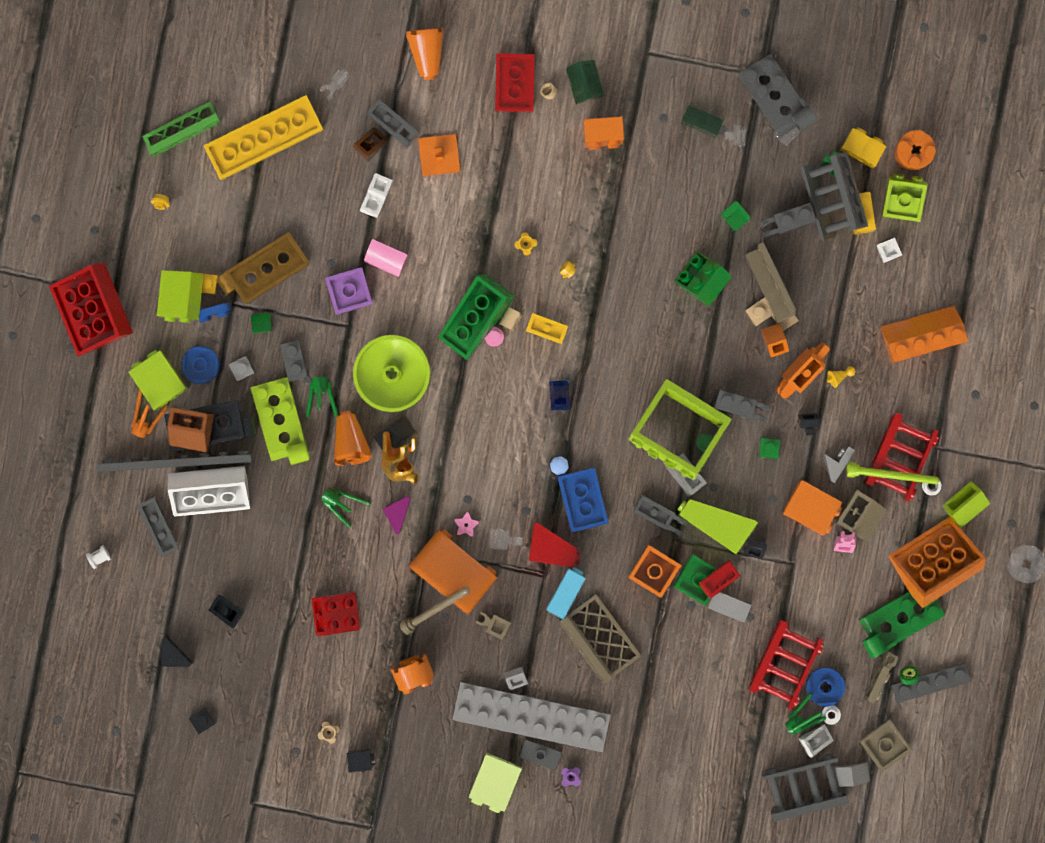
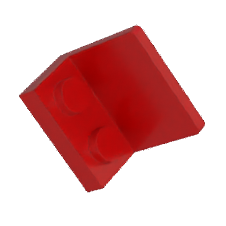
[311,592,360,636]

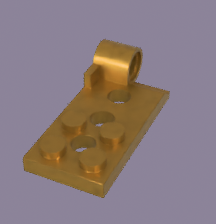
[216,232,310,305]

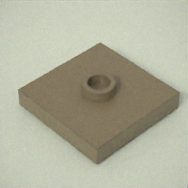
[858,718,913,772]

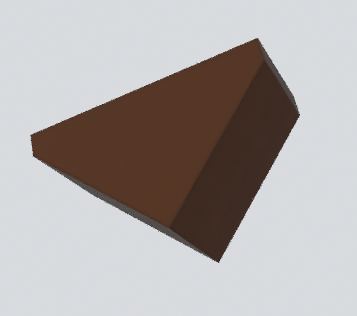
[353,127,388,162]

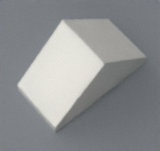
[798,724,834,758]

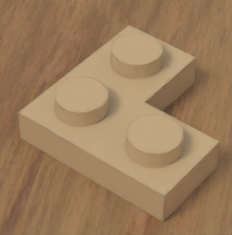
[745,298,799,331]

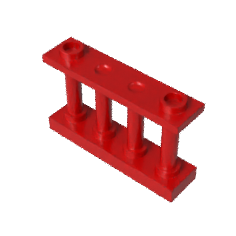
[863,413,939,502]
[748,619,824,710]

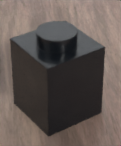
[347,749,376,772]

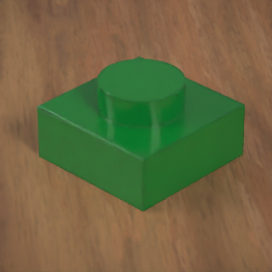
[759,438,780,459]

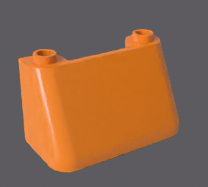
[409,529,498,614]

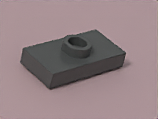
[519,739,562,770]

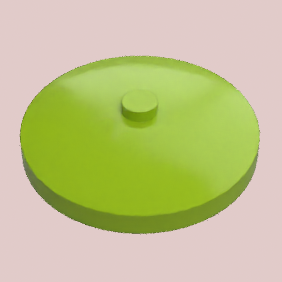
[353,335,430,412]

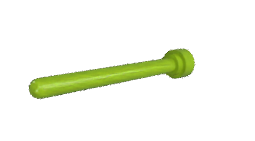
[846,461,939,484]

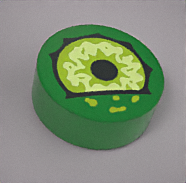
[899,666,919,685]

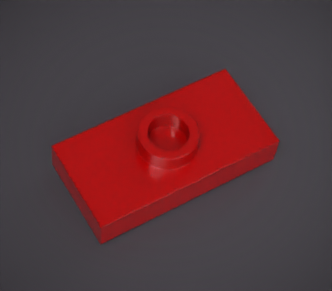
[698,560,741,599]

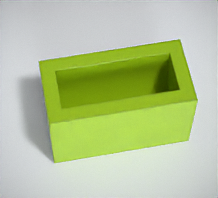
[942,481,990,528]

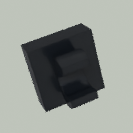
[798,413,820,435]
[744,535,768,559]

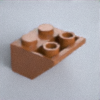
[167,408,214,452]

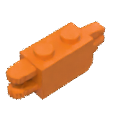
[775,342,830,399]

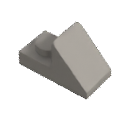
[823,446,855,483]

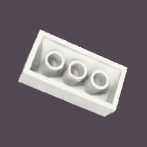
[168,466,250,517]

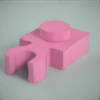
[834,531,856,553]

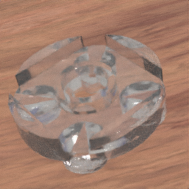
[1007,545,1045,583]

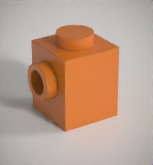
[761,323,789,358]

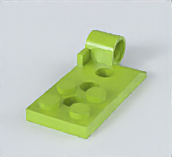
[250,377,310,465]

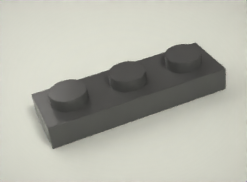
[137,497,180,557]

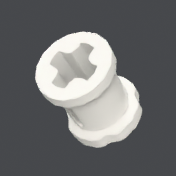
[86,545,111,569]

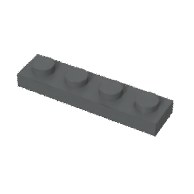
[891,663,971,703]

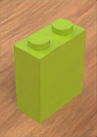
[157,270,204,323]
[129,350,188,411]

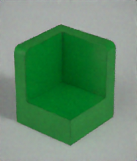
[720,201,751,232]

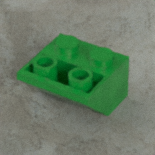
[674,251,732,307]

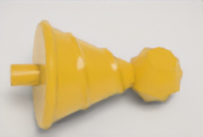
[827,366,856,388]

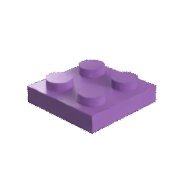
[325,267,373,315]

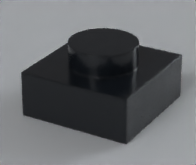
[188,707,216,734]

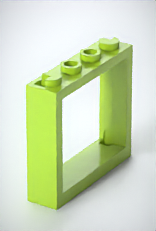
[629,379,732,480]

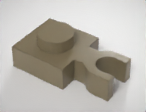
[475,612,512,641]

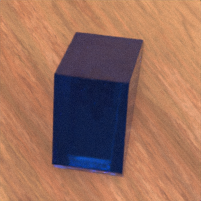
[549,380,570,411]

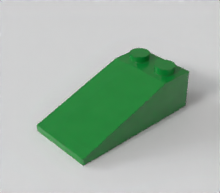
[437,274,515,360]

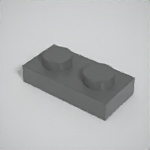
[280,340,308,382]

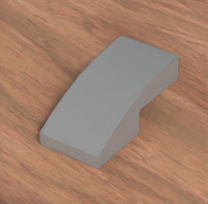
[708,592,752,623]

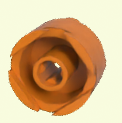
[894,130,936,171]
[390,654,435,694]

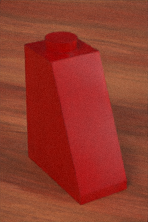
[529,522,580,568]

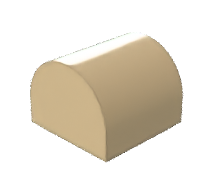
[499,307,522,331]

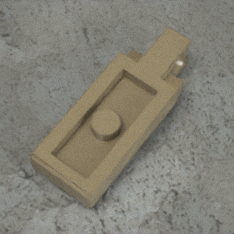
[863,651,898,704]

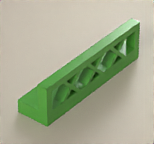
[142,102,221,157]

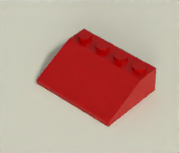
[49,262,133,357]

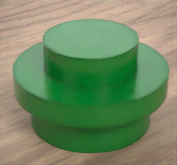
[697,433,715,452]

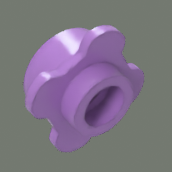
[561,767,581,787]

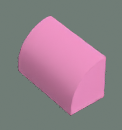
[364,239,408,277]

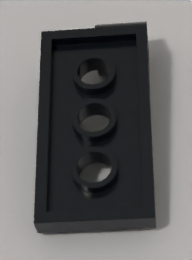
[164,400,257,452]

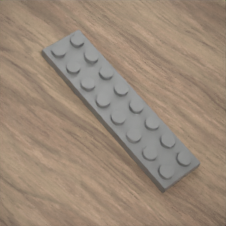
[452,682,611,752]

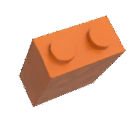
[782,480,843,536]

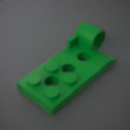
[859,591,945,659]

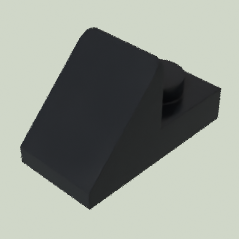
[374,416,416,449]
[208,594,244,629]

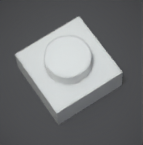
[876,238,902,263]

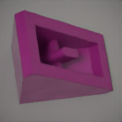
[383,496,411,534]

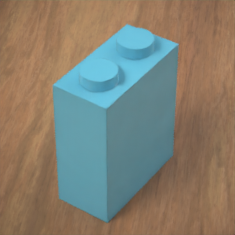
[546,567,586,619]

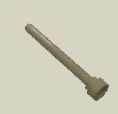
[400,587,470,635]

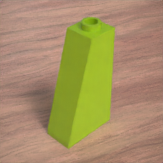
[678,499,758,554]

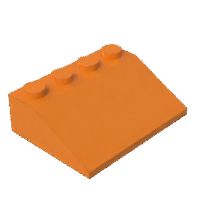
[888,517,986,608]

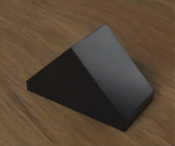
[161,636,194,667]

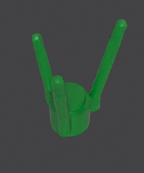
[306,377,339,418]
[321,487,371,528]
[785,693,826,735]

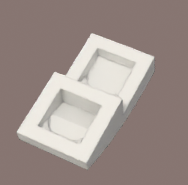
[360,173,393,218]

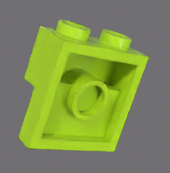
[882,173,928,222]

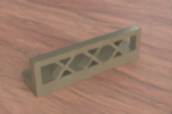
[745,242,796,323]

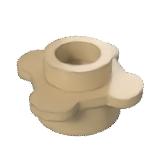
[318,721,340,744]

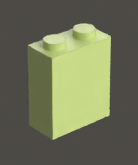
[469,752,522,813]

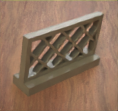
[558,594,641,684]

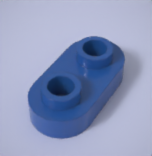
[199,303,232,323]

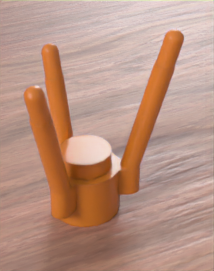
[131,390,168,438]

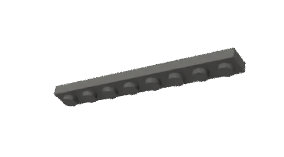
[97,451,253,472]

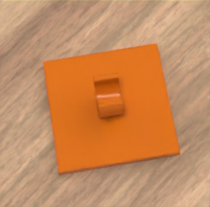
[418,134,460,176]

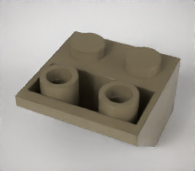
[834,490,887,542]

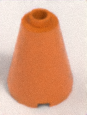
[406,27,444,80]
[334,411,372,466]

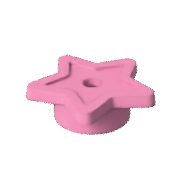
[454,512,479,537]

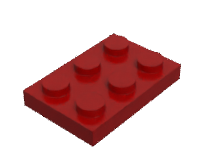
[495,53,535,112]

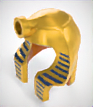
[381,432,419,484]

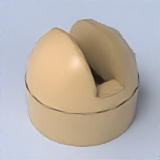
[540,83,557,100]

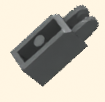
[759,203,816,238]
[713,390,770,422]

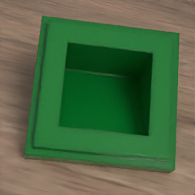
[251,313,273,334]

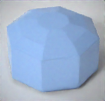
[550,456,569,475]

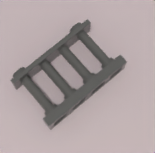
[800,152,868,241]
[761,754,849,822]

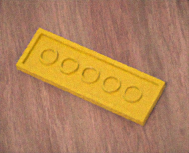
[203,95,323,180]

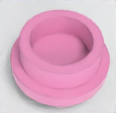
[485,327,504,346]

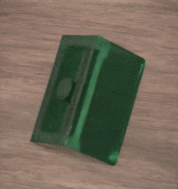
[566,60,604,104]
[681,105,723,138]

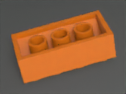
[881,306,968,363]

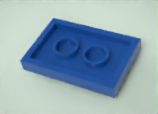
[558,468,609,533]

